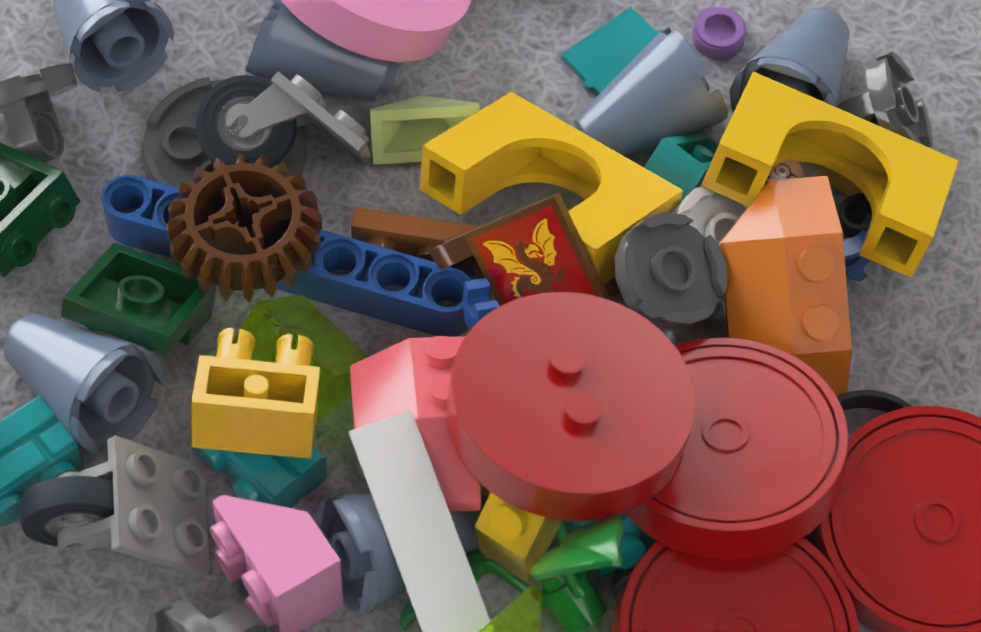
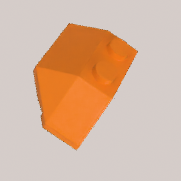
[720,176,852,397]

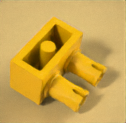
[192,328,320,459]

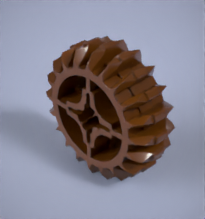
[166,152,323,303]

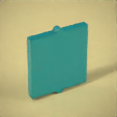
[561,7,662,95]

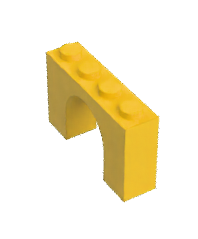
[701,71,959,278]
[419,92,683,284]

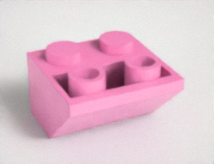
[210,495,344,632]

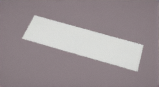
[348,410,494,632]

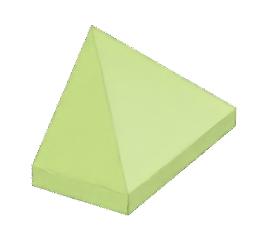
[370,96,480,165]

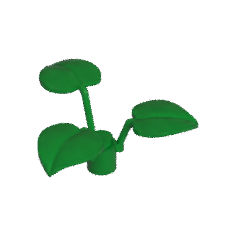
[400,514,624,632]

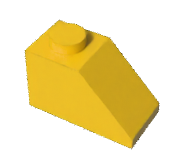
[475,493,562,583]

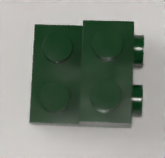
[0,143,81,278]
[61,243,217,356]

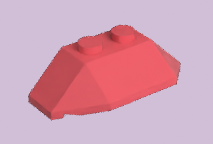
[350,336,481,512]

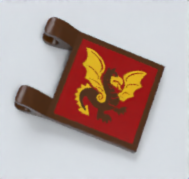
[431,193,610,306]

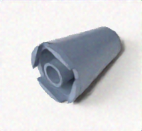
[52,0,174,92]
[245,0,400,101]
[729,8,850,112]
[573,27,728,158]
[4,314,164,454]
[317,493,485,614]

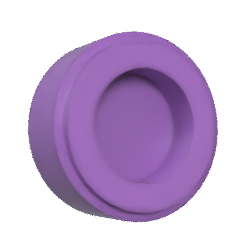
[692,7,747,60]

